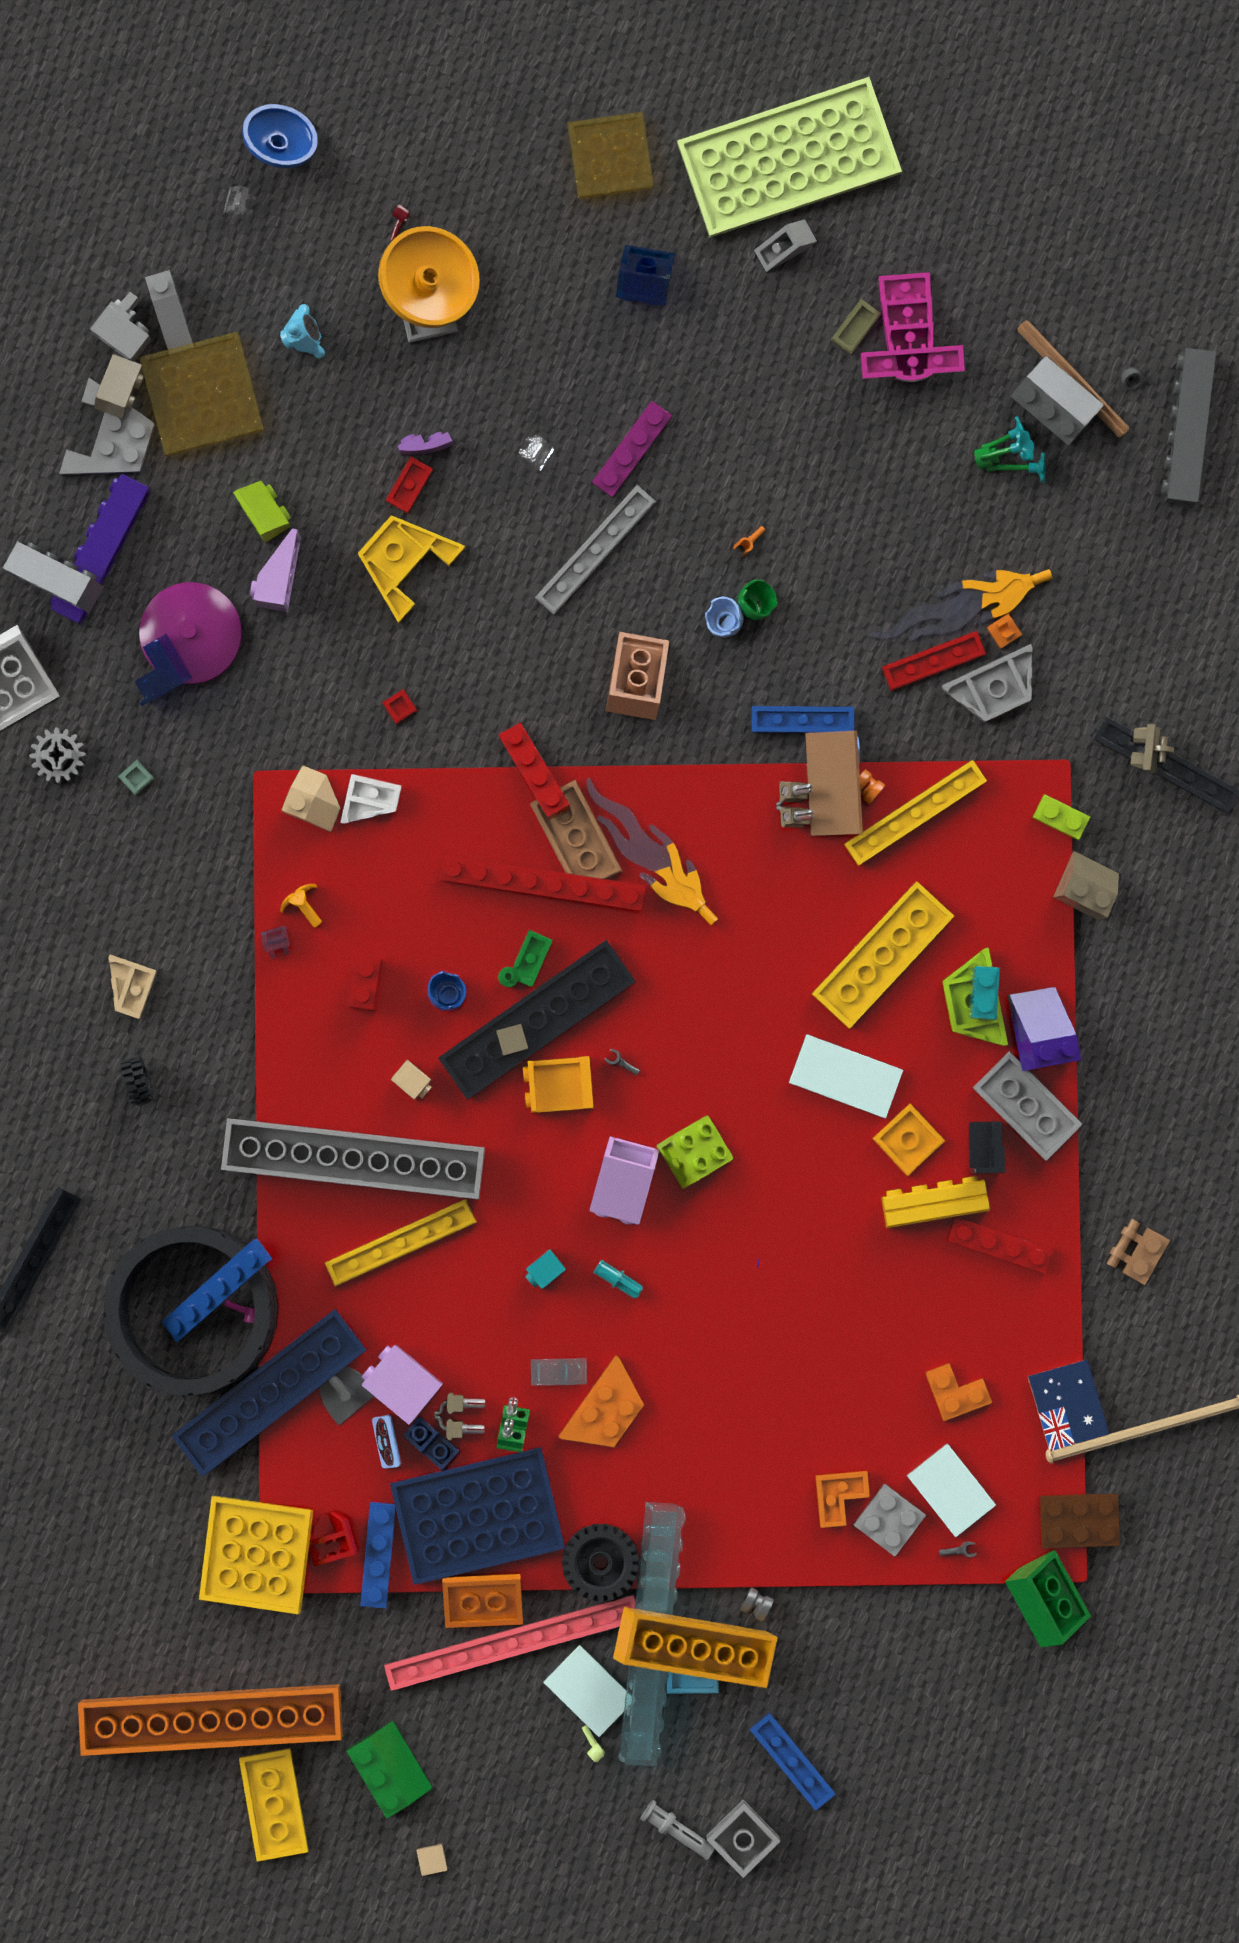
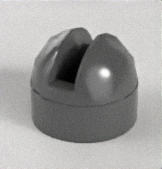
[1121,367,1143,390]

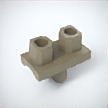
[1131,724,1174,774]

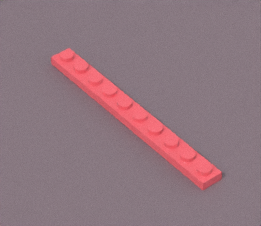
[384,1594,637,1691]

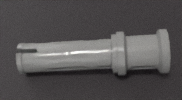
[640,1800,715,1860]

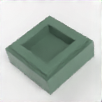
[118,760,154,796]

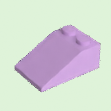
[250,529,301,612]

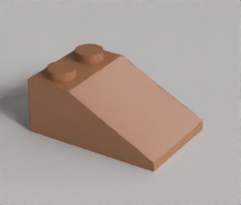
[606,632,669,720]

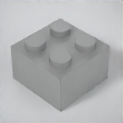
[706,1799,780,1878]

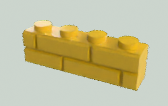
[881,1176,990,1228]

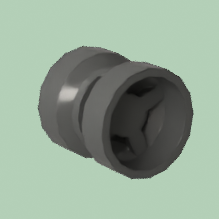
[739,1587,774,1622]

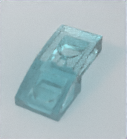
[531,1358,587,1385]

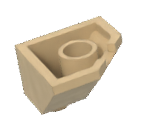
[281,766,341,832]

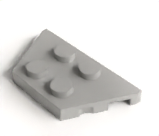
[941,644,1032,723]

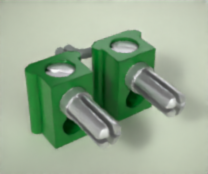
[496,1397,530,1453]

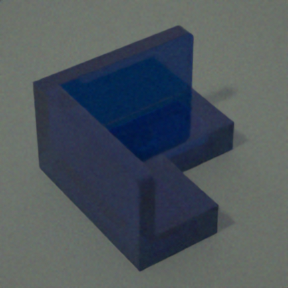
[135,633,192,706]

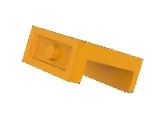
[523,1056,593,1113]

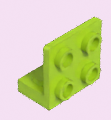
[657,1116,733,1189]

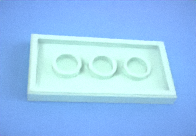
[789,1035,903,1118]

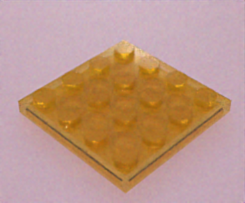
[140,331,264,456]

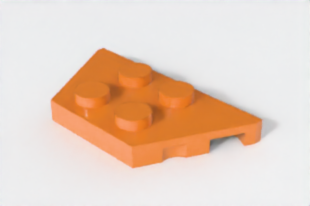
[558,1355,644,1447]

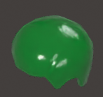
[737,579,777,620]

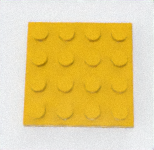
[199,1496,313,1614]

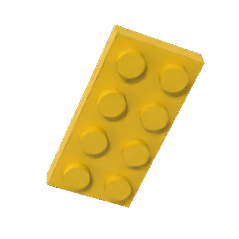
[239,1748,309,1861]

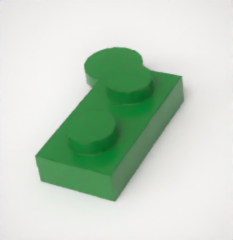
[498,930,553,988]

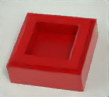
[382,689,417,725]

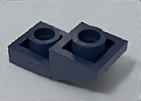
[403,1416,461,1471]

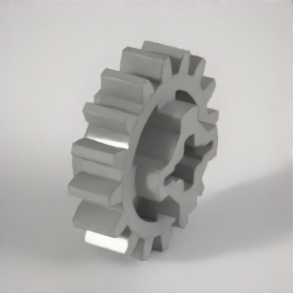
[29,727,86,784]

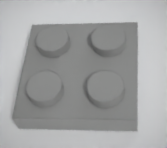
[853,1483,926,1556]

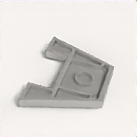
[59,378,155,475]

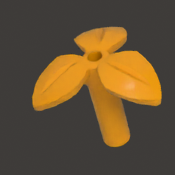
[280,884,322,928]

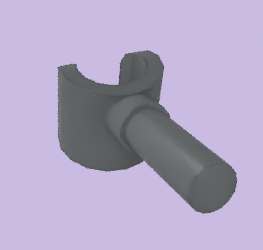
[605,1049,640,1075]
[939,1541,977,1557]

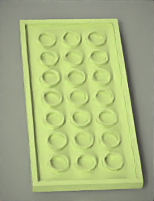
[677,77,902,238]

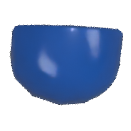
[428,971,467,1011]

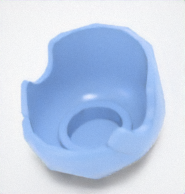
[705,596,744,638]

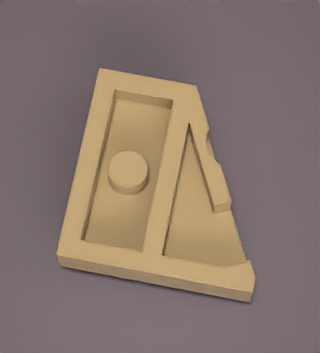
[109,955,157,1019]

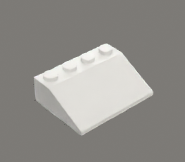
[0,625,59,730]

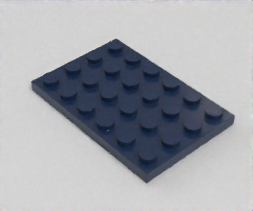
[390,1447,565,1585]

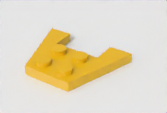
[358,515,466,623]

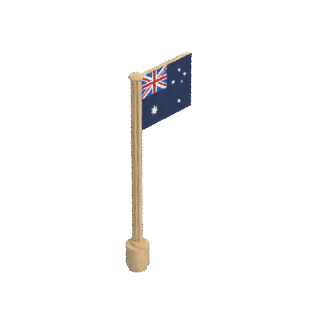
[1028,1360,1239,1464]

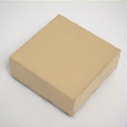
[417,1844,447,1876]

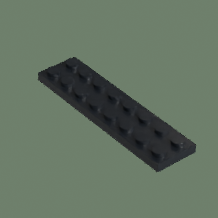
[438,940,636,1100]

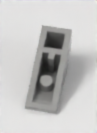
[145,270,194,355]

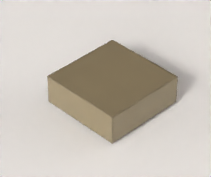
[497,1024,528,1056]

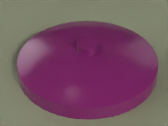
[139,582,242,684]

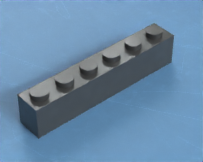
[1161,348,1216,506]

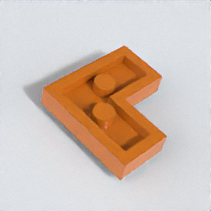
[925,1363,992,1421]
[815,1471,870,1528]

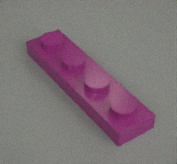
[592,401,672,498]

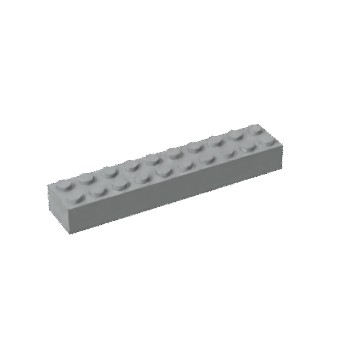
[221,1118,485,1199]

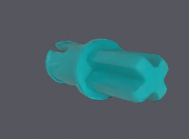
[593,1259,643,1299]

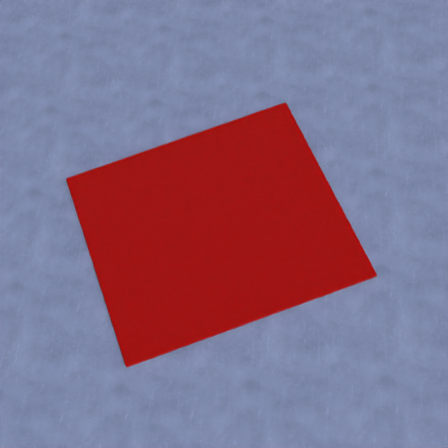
[253,760,1087,1593]

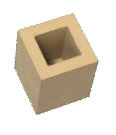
[391,1060,432,1100]

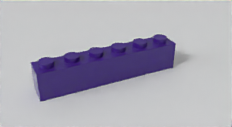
[50,473,151,626]

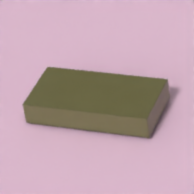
[831,299,881,355]

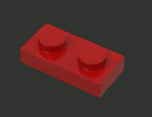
[386,456,433,514]

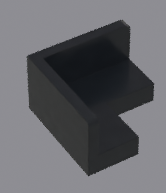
[969,1121,1005,1173]

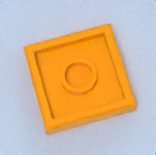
[872,1104,945,1176]

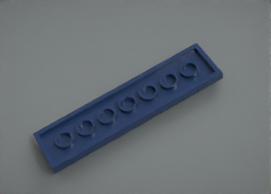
[171,1309,367,1477]

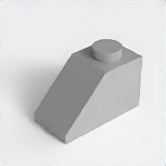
[754,219,817,272]

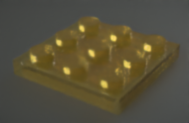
[567,112,654,199]

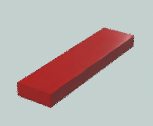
[882,631,986,691]

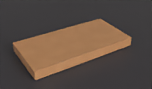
[805,730,863,836]
[530,780,622,879]

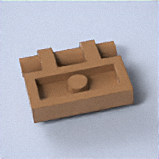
[1107,1219,1170,1285]

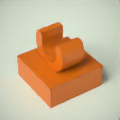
[987,613,1022,649]

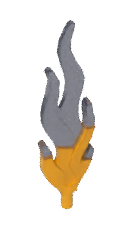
[870,569,1053,642]
[586,778,718,925]

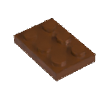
[1039,1493,1120,1548]

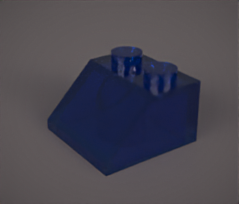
[616,245,675,306]

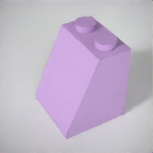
[590,1136,659,1224]

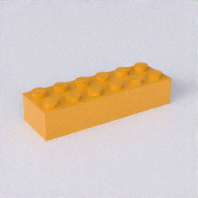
[613,1607,778,1688]

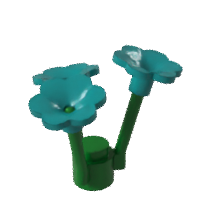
[974,416,1046,483]

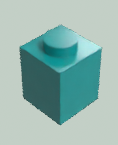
[525,1249,566,1289]

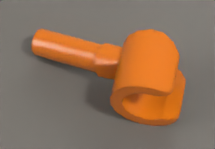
[733,526,766,557]

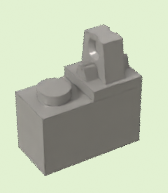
[90,292,151,362]

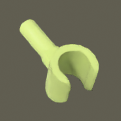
[582,1725,605,1762]

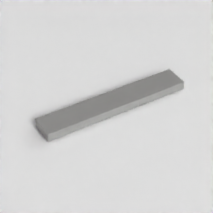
[535,485,656,615]

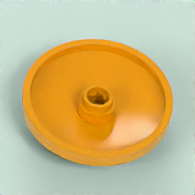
[378,226,480,328]

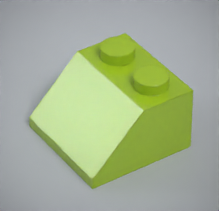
[233,481,291,543]

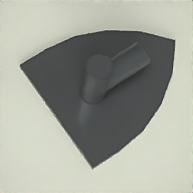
[319,1366,374,1425]

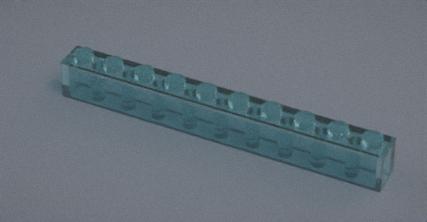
[619,1502,686,1766]

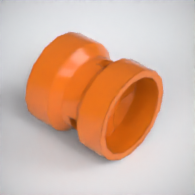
[860,769,885,804]

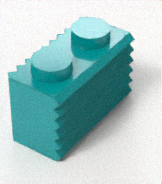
[968,966,1000,1021]

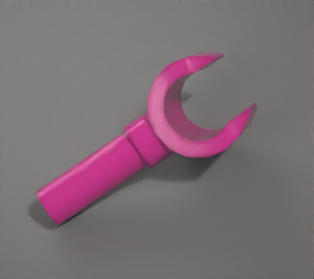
[225,1300,255,1323]

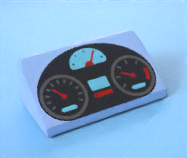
[372,1414,401,1468]

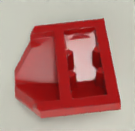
[309,1511,358,1567]

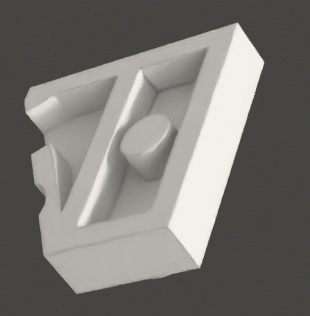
[340,774,402,824]

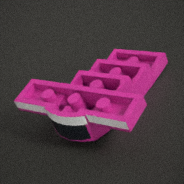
[860,272,965,385]

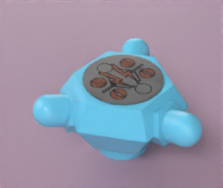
[281,304,325,359]

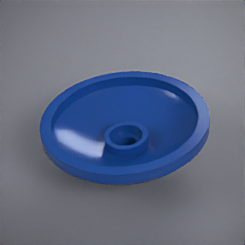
[242,104,318,168]

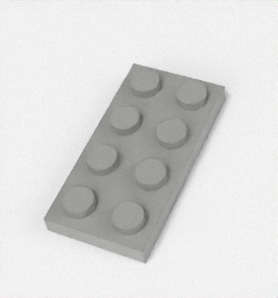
[973,1052,1082,1161]

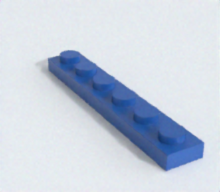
[162,1238,272,1342]

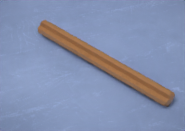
[1017,320,1129,438]

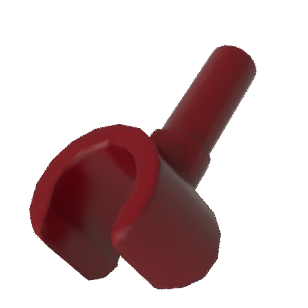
[390,205,410,241]

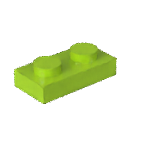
[1032,794,1090,840]

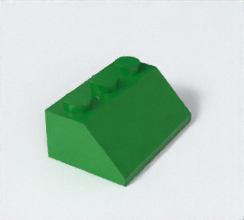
[1005,1550,1091,1648]
[347,1721,433,1819]

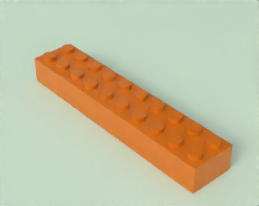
[78,1684,343,1756]

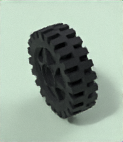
[562,1523,639,1602]

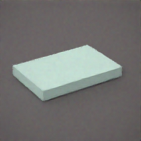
[907,1444,996,1537]
[543,1645,635,1737]

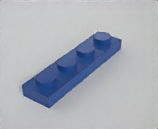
[751,706,854,733]
[360,1502,396,1608]
[749,1712,835,1811]

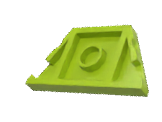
[942,948,1008,1046]

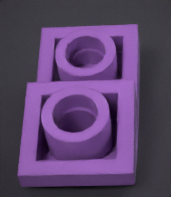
[398,432,453,455]

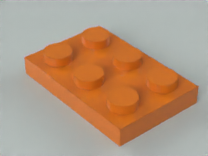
[442,1574,523,1628]

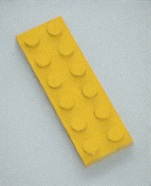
[812,881,954,1029]

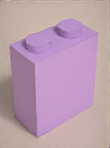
[362,1344,443,1424]

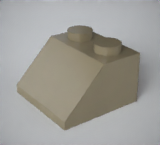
[1053,851,1119,920]

